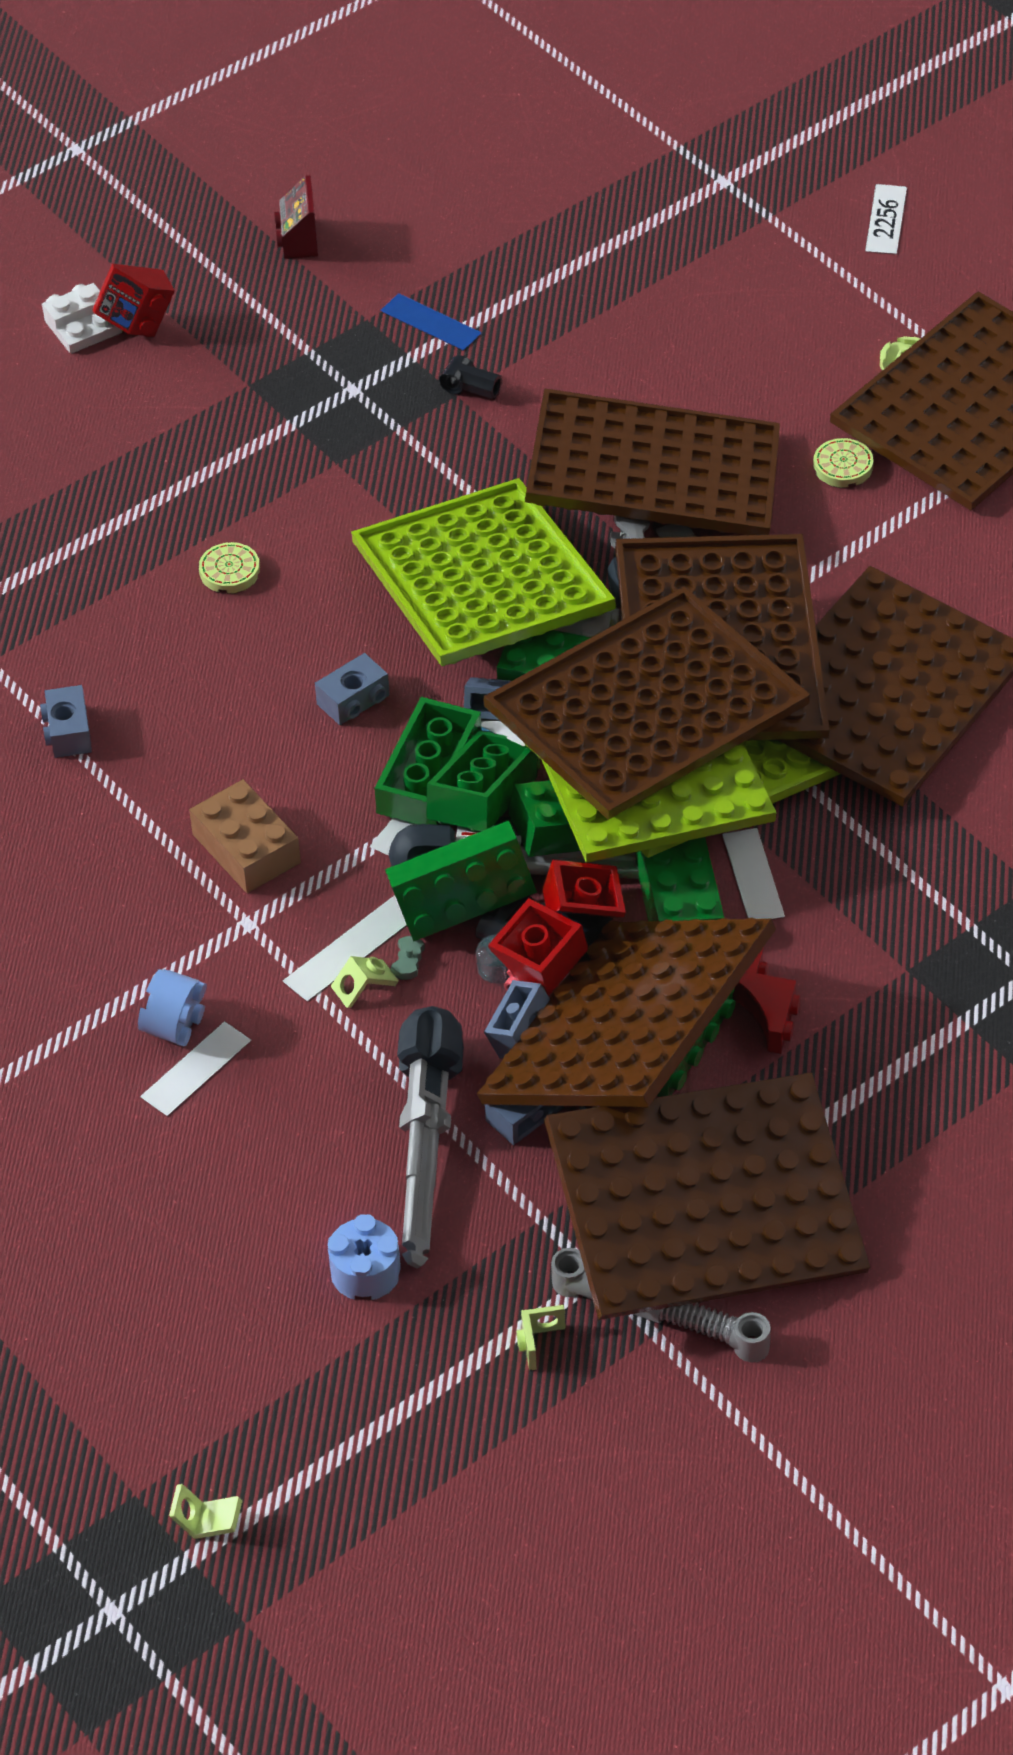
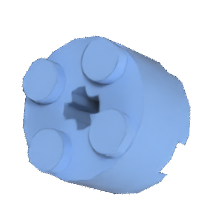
[138,969,207,1046]
[328,1214,401,1300]

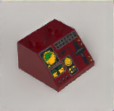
[274,175,318,259]

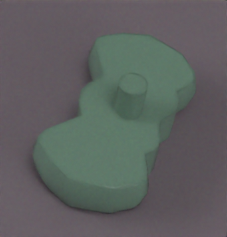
[390,936,425,980]

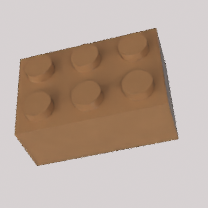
[189,779,301,893]

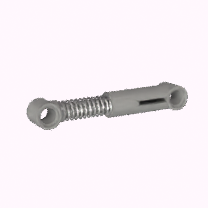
[551,1248,771,1362]

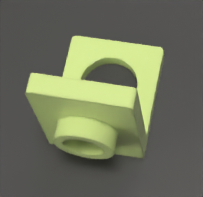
[331,956,399,1008]
[516,1305,566,1370]
[169,1484,242,1539]

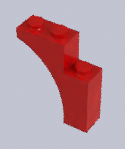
[733,949,801,1054]

